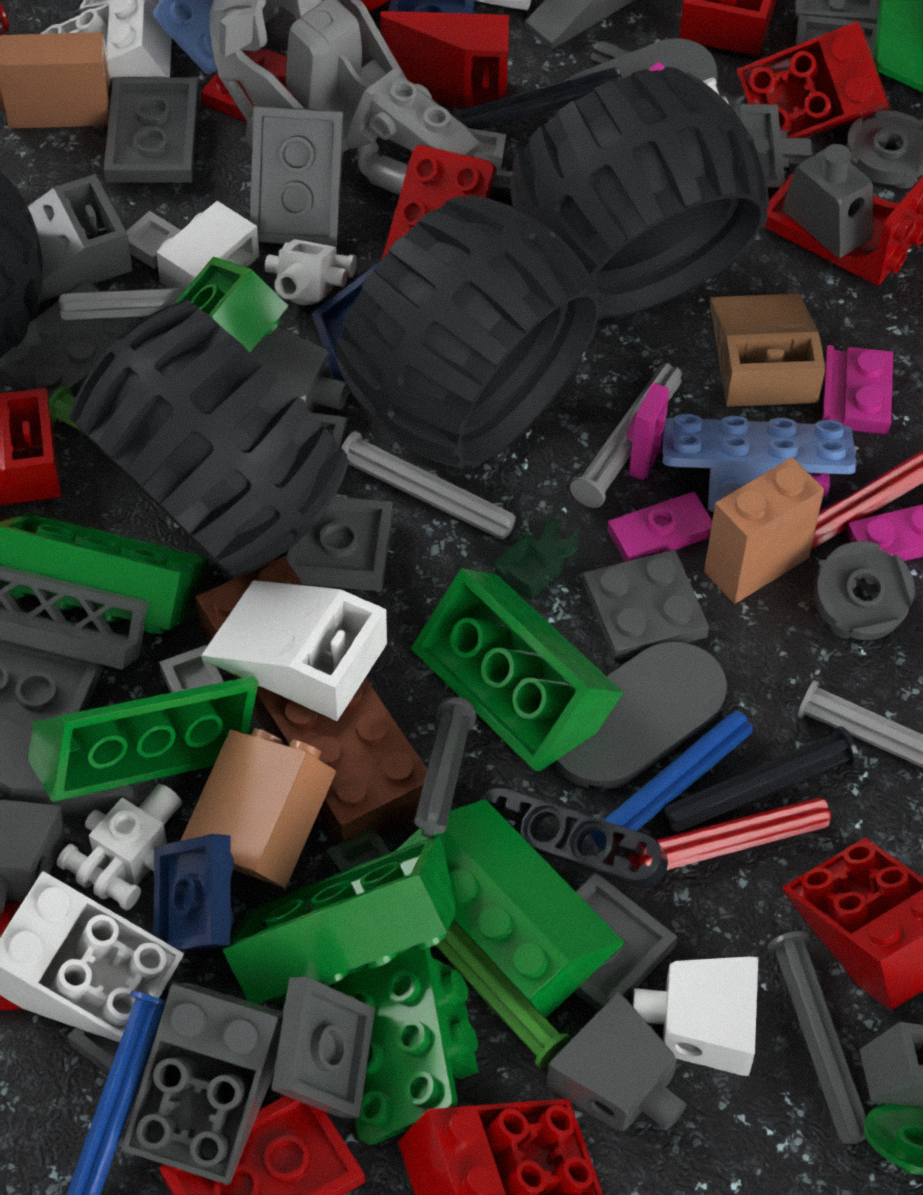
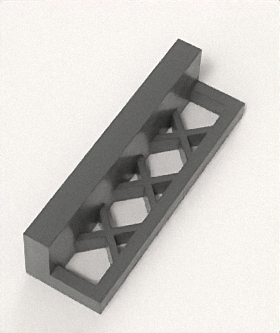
[0,565,148,670]

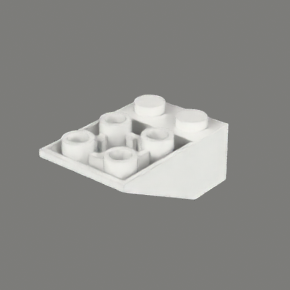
[40,0,172,90]
[201,580,387,721]
[0,871,184,1043]

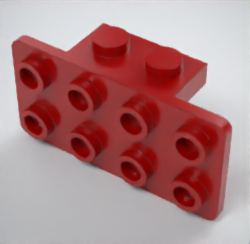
[381,145,496,261]

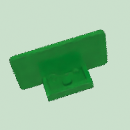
[873,0,923,93]
[334,945,478,1145]

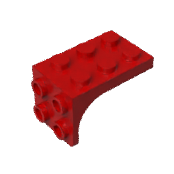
[764,160,923,286]

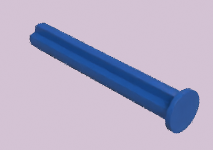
[590,711,753,854]
[66,990,166,1195]

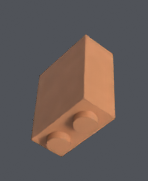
[0,32,112,129]
[704,457,824,604]
[180,728,336,888]

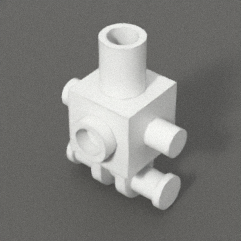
[265,239,357,305]
[57,784,182,910]

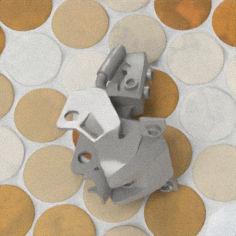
[209,0,489,195]

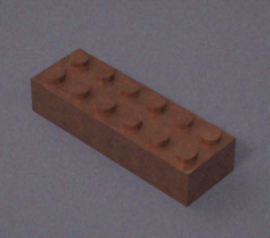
[196,556,427,856]

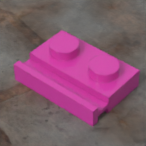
[821,345,893,434]

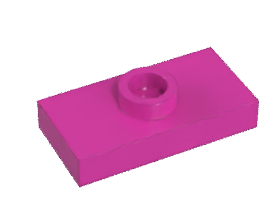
[626,383,670,480]
[607,491,712,562]

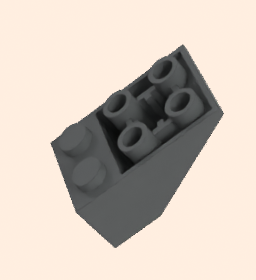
[28,174,133,302]
[121,983,283,1185]

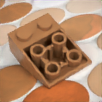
[710,293,825,407]

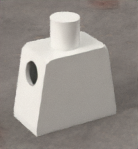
[632,957,758,1076]

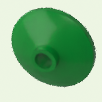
[863,1104,923,1175]

